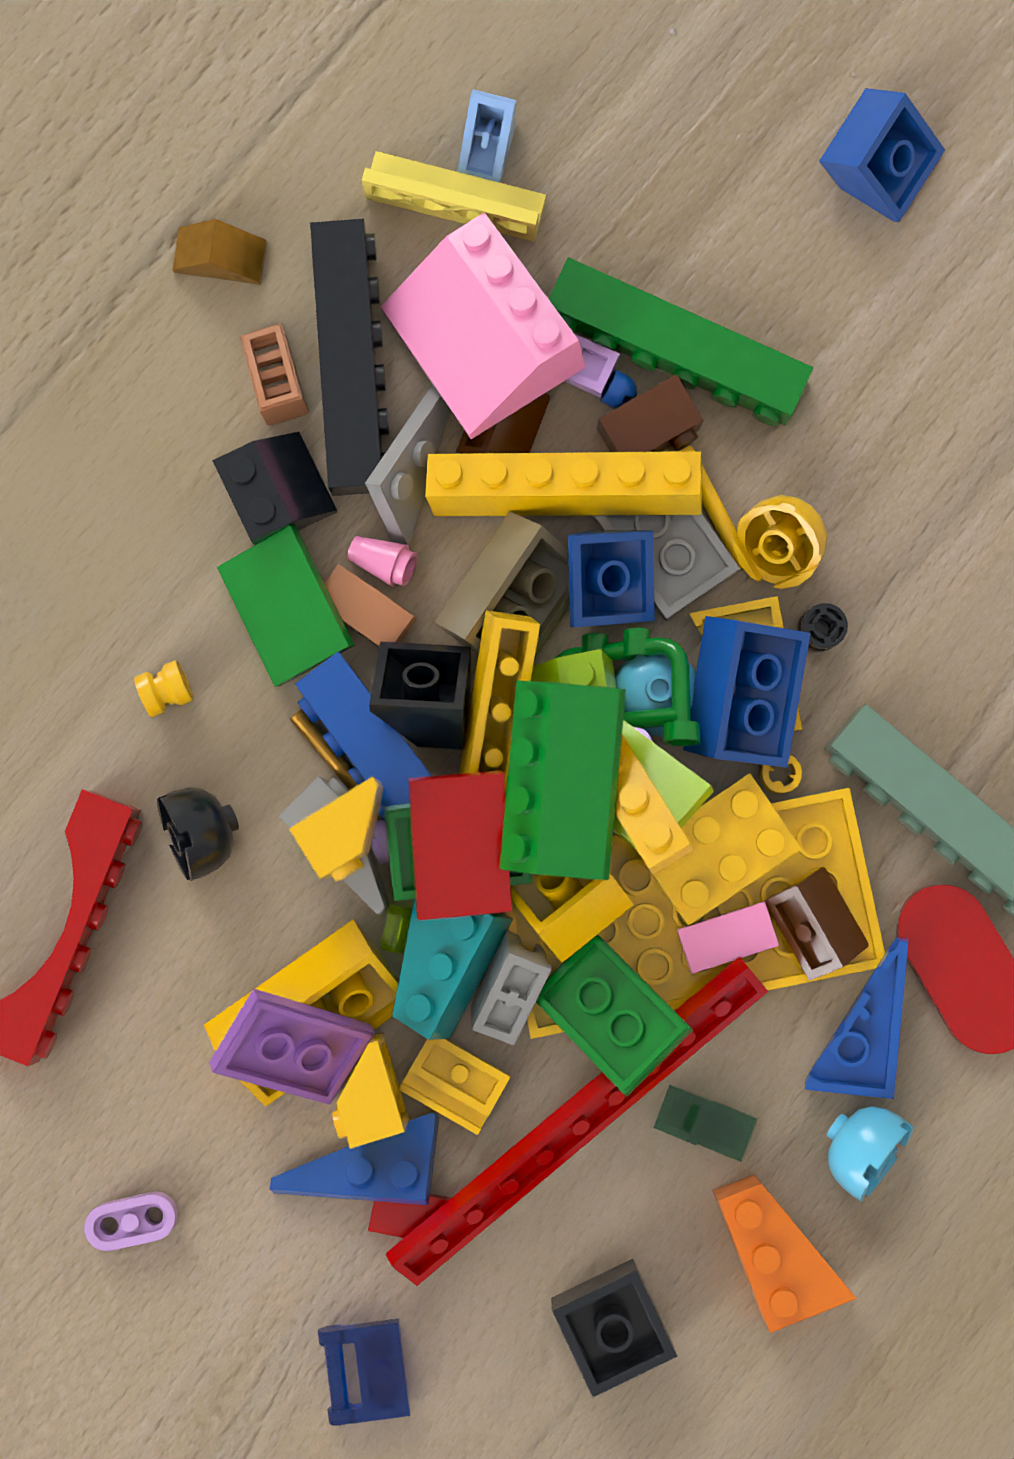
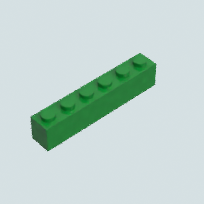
[548,257,814,426]

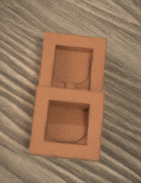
[324,564,416,647]

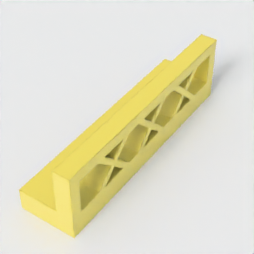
[362,151,546,242]

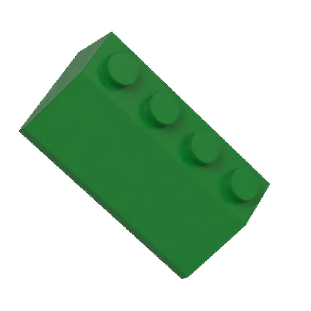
[500,681,626,880]

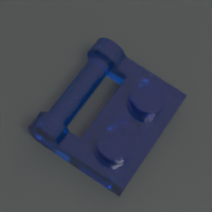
[317,1318,411,1426]

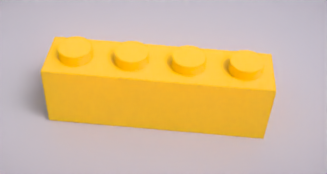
[204,919,399,1107]

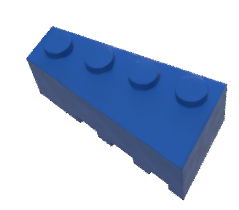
[295,651,432,822]

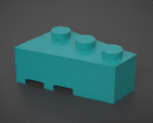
[392,899,513,1040]

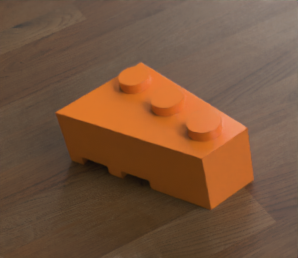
[713,1174,857,1333]

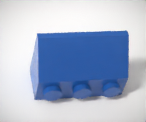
[683,616,811,768]

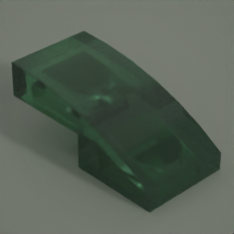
[654,1085,759,1162]

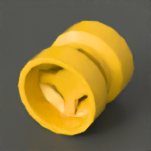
[134,660,194,718]

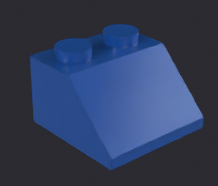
[819,88,945,222]

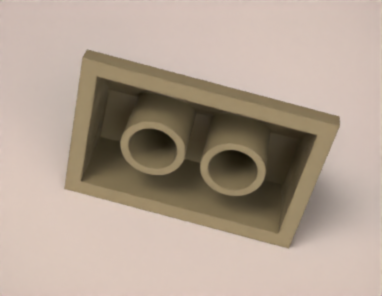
[434,511,570,657]

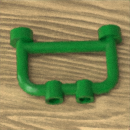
[554,628,700,746]

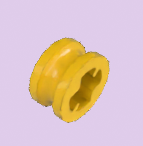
[759,755,802,794]

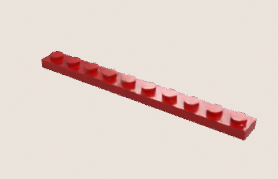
[385,957,769,1286]

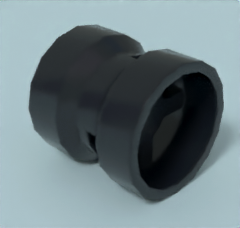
[796,603,848,653]

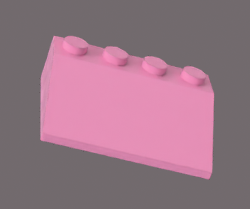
[381,212,586,439]

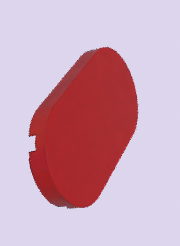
[896,885,1014,1054]

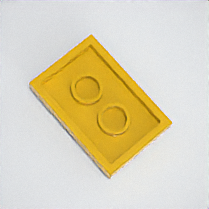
[636,773,802,926]

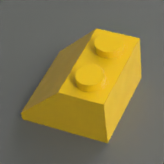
[289,777,384,882]
[510,874,634,963]
[332,1032,409,1148]

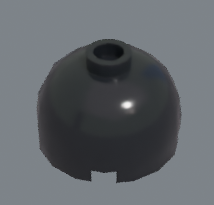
[157,787,239,881]

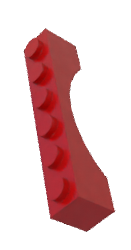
[0,789,143,1067]

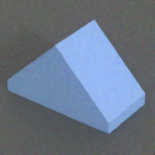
[457,89,516,183]

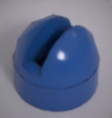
[600,369,638,408]

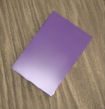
[209,989,375,1105]

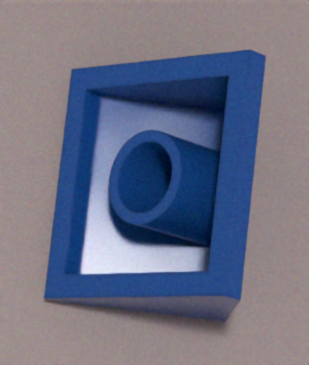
[568,530,655,628]

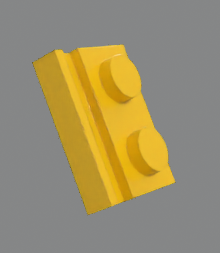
[398,1039,511,1135]

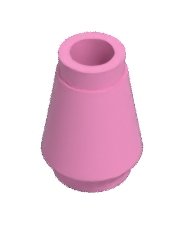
[347,536,418,587]

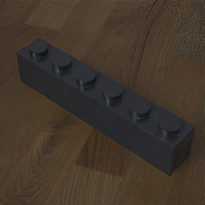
[310,219,389,496]

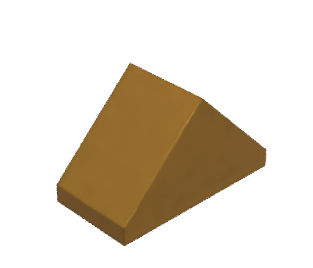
[172,219,267,285]

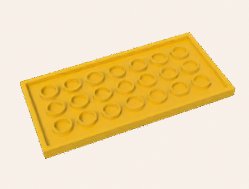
[505,788,885,1039]

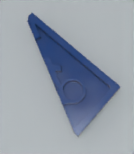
[805,937,908,1099]
[269,1113,439,1205]

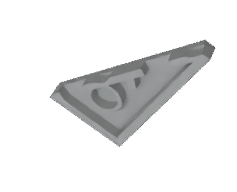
[365,384,450,545]

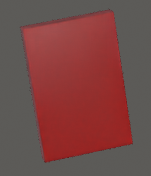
[408,770,512,920]

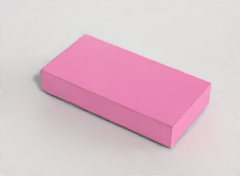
[676,902,779,974]

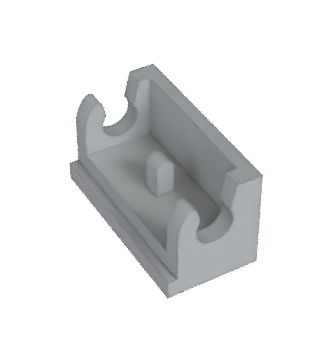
[471,931,551,1045]

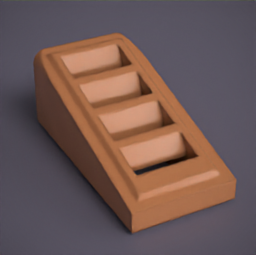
[240,323,309,426]

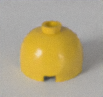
[733,495,827,589]

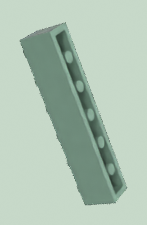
[824,704,1014,917]

